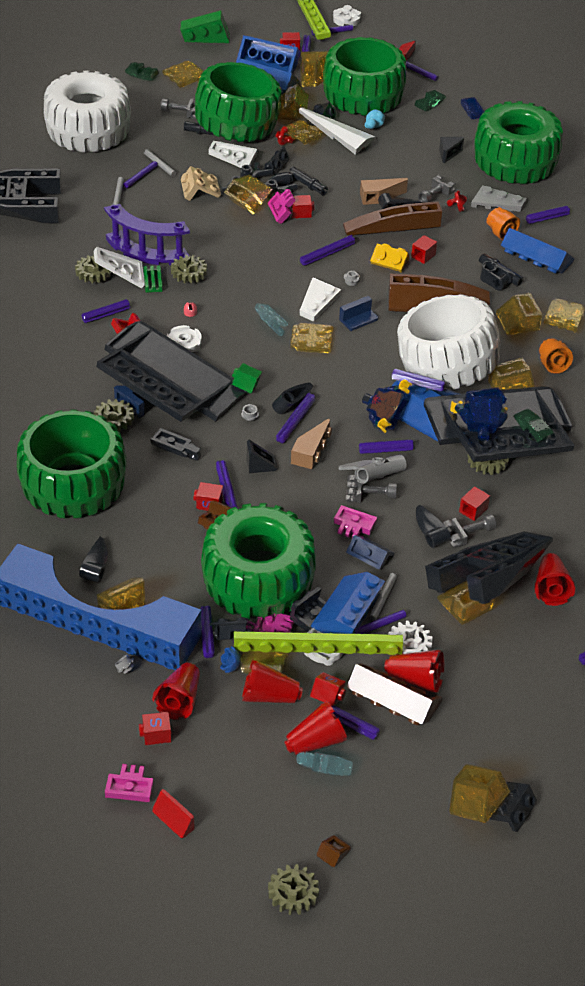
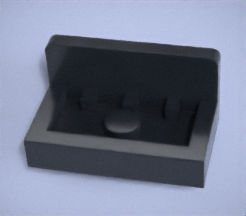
[306,102,336,127]
[289,587,326,632]
[487,782,537,832]

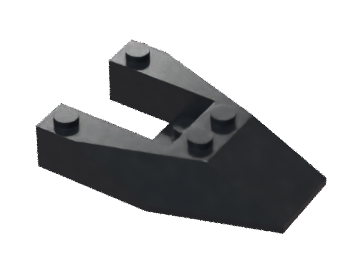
[0,169,62,223]
[425,531,553,604]

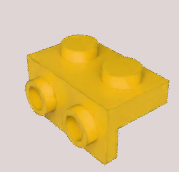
[370,243,409,272]

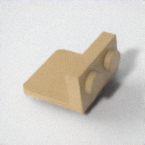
[181,166,221,201]

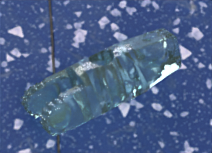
[254,303,288,336]
[296,752,353,776]

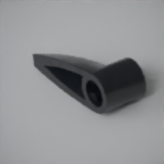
[378,193,425,209]
[272,382,313,415]
[416,505,451,548]
[79,536,108,583]

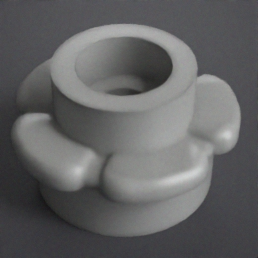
[344,271,360,286]
[241,404,259,421]
[115,655,134,674]

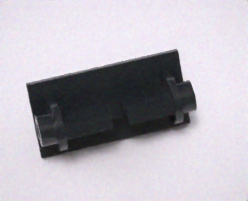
[264,146,289,175]
[210,617,256,641]

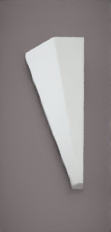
[299,107,375,155]

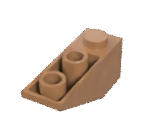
[360,178,408,205]
[291,419,332,469]

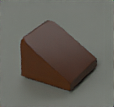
[317,835,351,867]

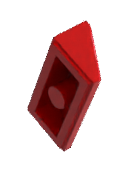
[399,41,416,61]
[152,789,194,838]

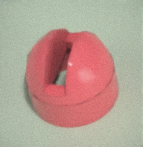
[184,302,197,317]

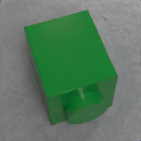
[232,363,262,393]

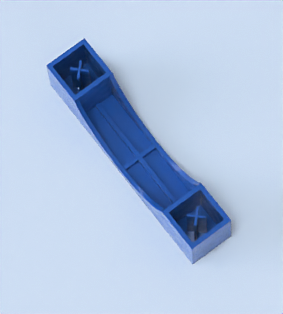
[0,544,202,670]

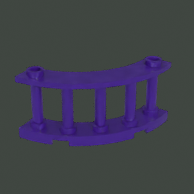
[104,204,190,265]

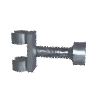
[161,98,196,119]
[418,175,456,203]
[346,475,397,503]
[443,514,496,548]

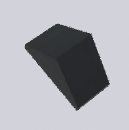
[439,136,464,163]
[246,439,278,473]

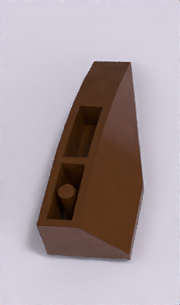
[343,201,442,235]
[388,273,490,312]

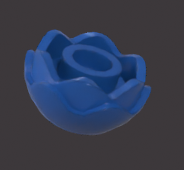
[220,647,241,673]

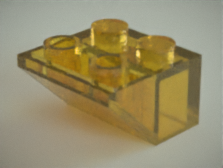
[300,51,329,87]
[278,84,309,120]
[224,175,272,214]
[496,293,542,335]
[488,358,535,391]
[97,577,146,610]
[437,581,496,625]
[449,764,510,823]

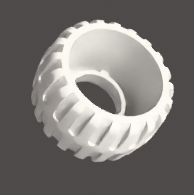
[43,70,131,153]
[397,295,500,390]

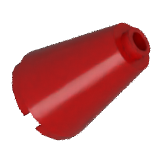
[534,553,575,606]
[384,650,445,692]
[242,659,303,703]
[152,663,200,720]
[284,701,347,755]

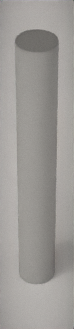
[144,149,176,177]
[113,177,124,204]
[369,573,397,621]

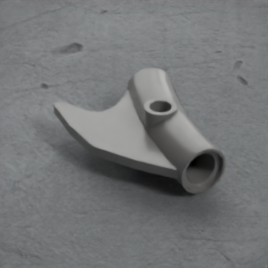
[339,455,406,484]

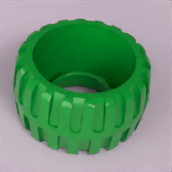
[323,37,407,116]
[195,62,281,142]
[474,101,563,184]
[16,409,127,519]
[201,503,316,619]

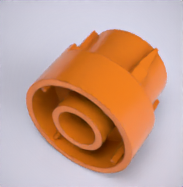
[486,207,520,241]
[539,338,573,374]

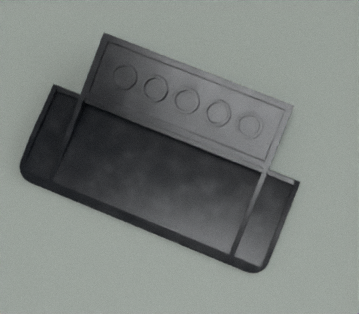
[96,321,246,422]
[424,386,575,462]

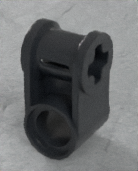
[480,261,513,291]

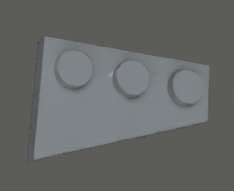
[471,185,527,212]

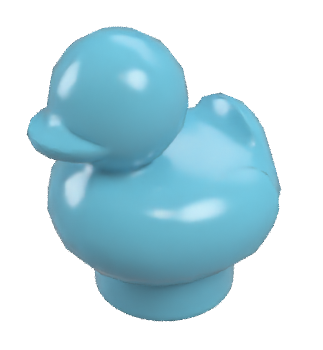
[365,110,385,129]

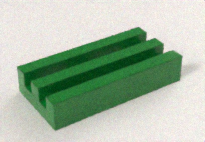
[143,265,162,293]

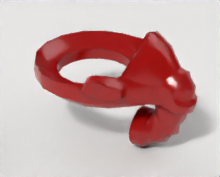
[275,126,296,145]
[447,191,467,212]

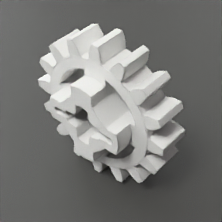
[388,621,432,655]

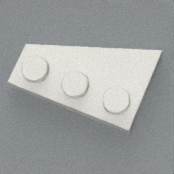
[209,141,257,168]
[94,247,145,288]
[300,278,341,321]

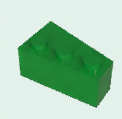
[180,10,230,43]

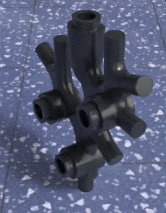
[221,162,298,199]

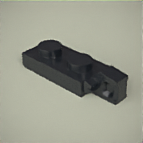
[150,428,201,461]

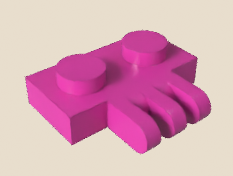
[268,189,295,224]
[334,505,377,538]
[253,611,294,633]
[105,764,154,802]

